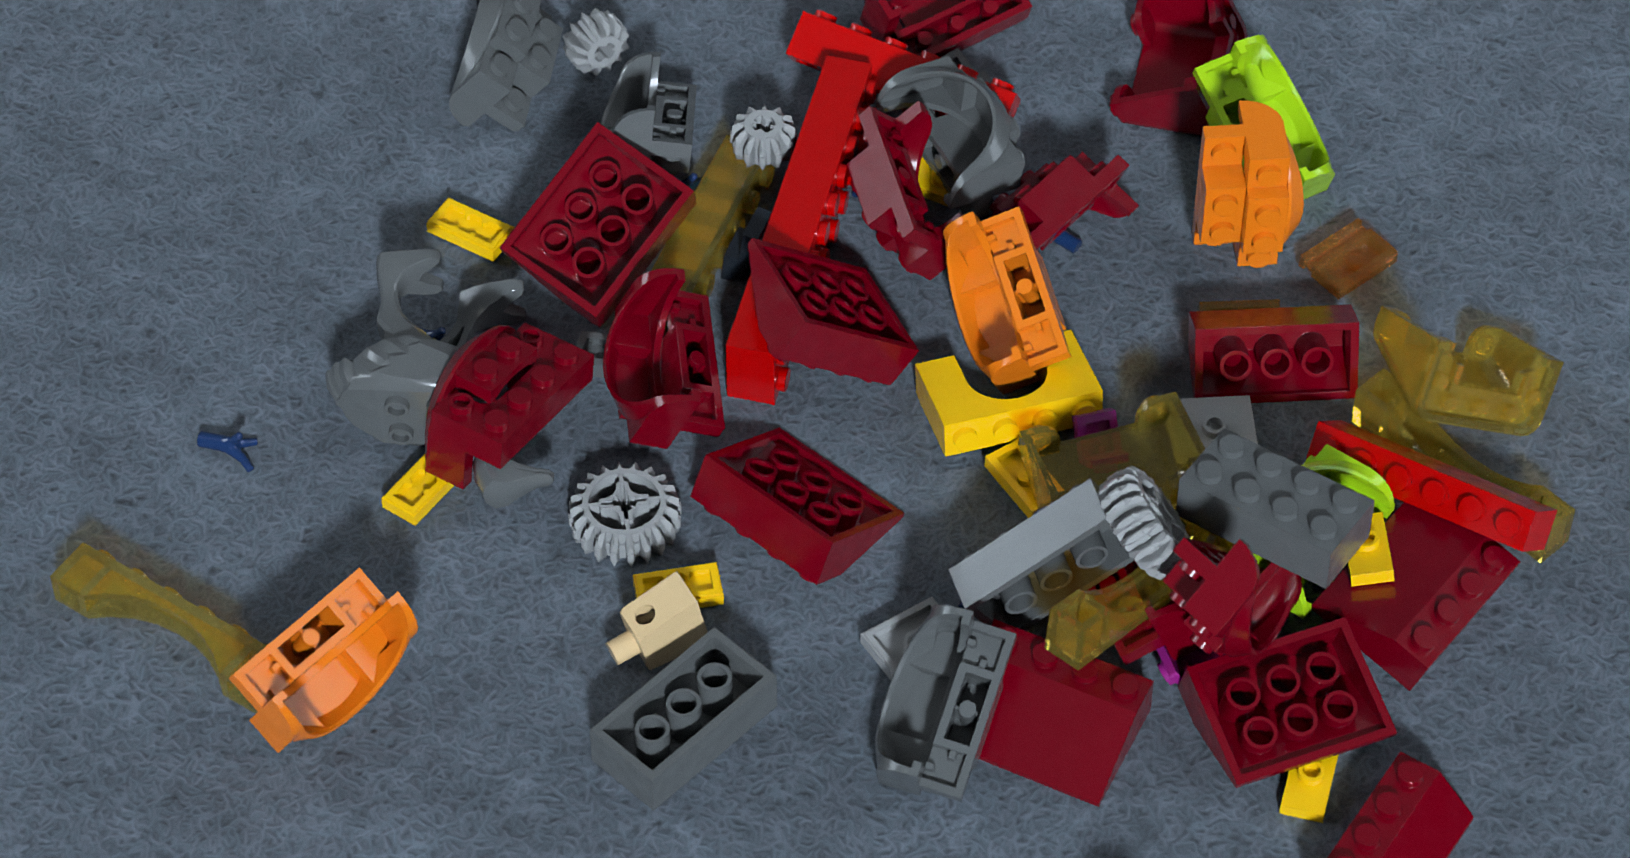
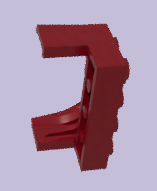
[860,0,1033,57]
[425,323,594,489]

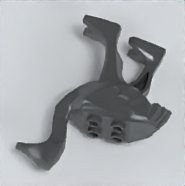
[325,249,554,509]

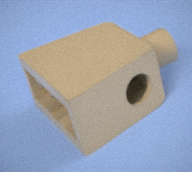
[606,571,707,670]

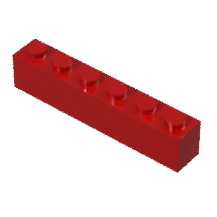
[785,10,1021,117]
[1306,420,1558,552]

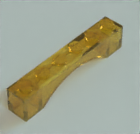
[1351,368,1575,563]
[1045,518,1234,670]
[50,542,269,714]

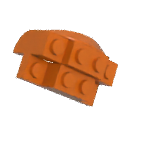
[1192,100,1304,268]
[943,206,1072,394]
[229,567,418,753]

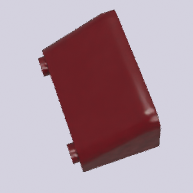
[1110,0,1248,136]

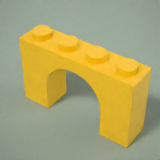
[915,329,1103,457]

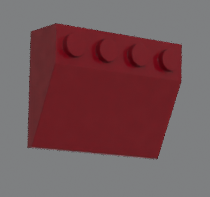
[500,122,697,328]
[748,238,919,385]
[690,427,905,585]
[1311,502,1521,691]
[1178,617,1398,788]
[979,619,1154,807]

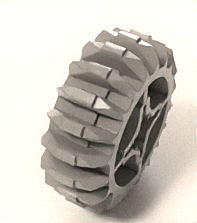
[568,462,682,567]
[1098,466,1191,580]

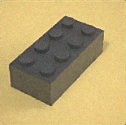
[1176,428,1375,589]
[949,478,1134,630]
[590,627,777,811]

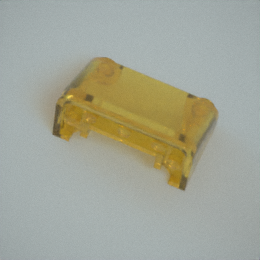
[1373,306,1564,436]
[1018,392,1205,523]

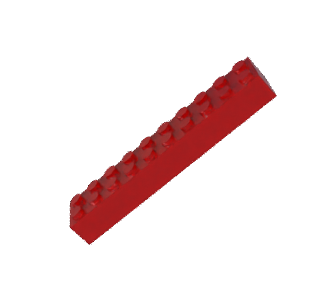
[726,55,878,405]

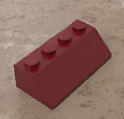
[1188,304,1360,403]
[1327,751,1474,858]

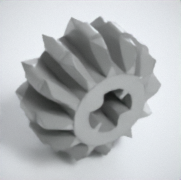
[563,8,629,76]
[730,104,797,171]

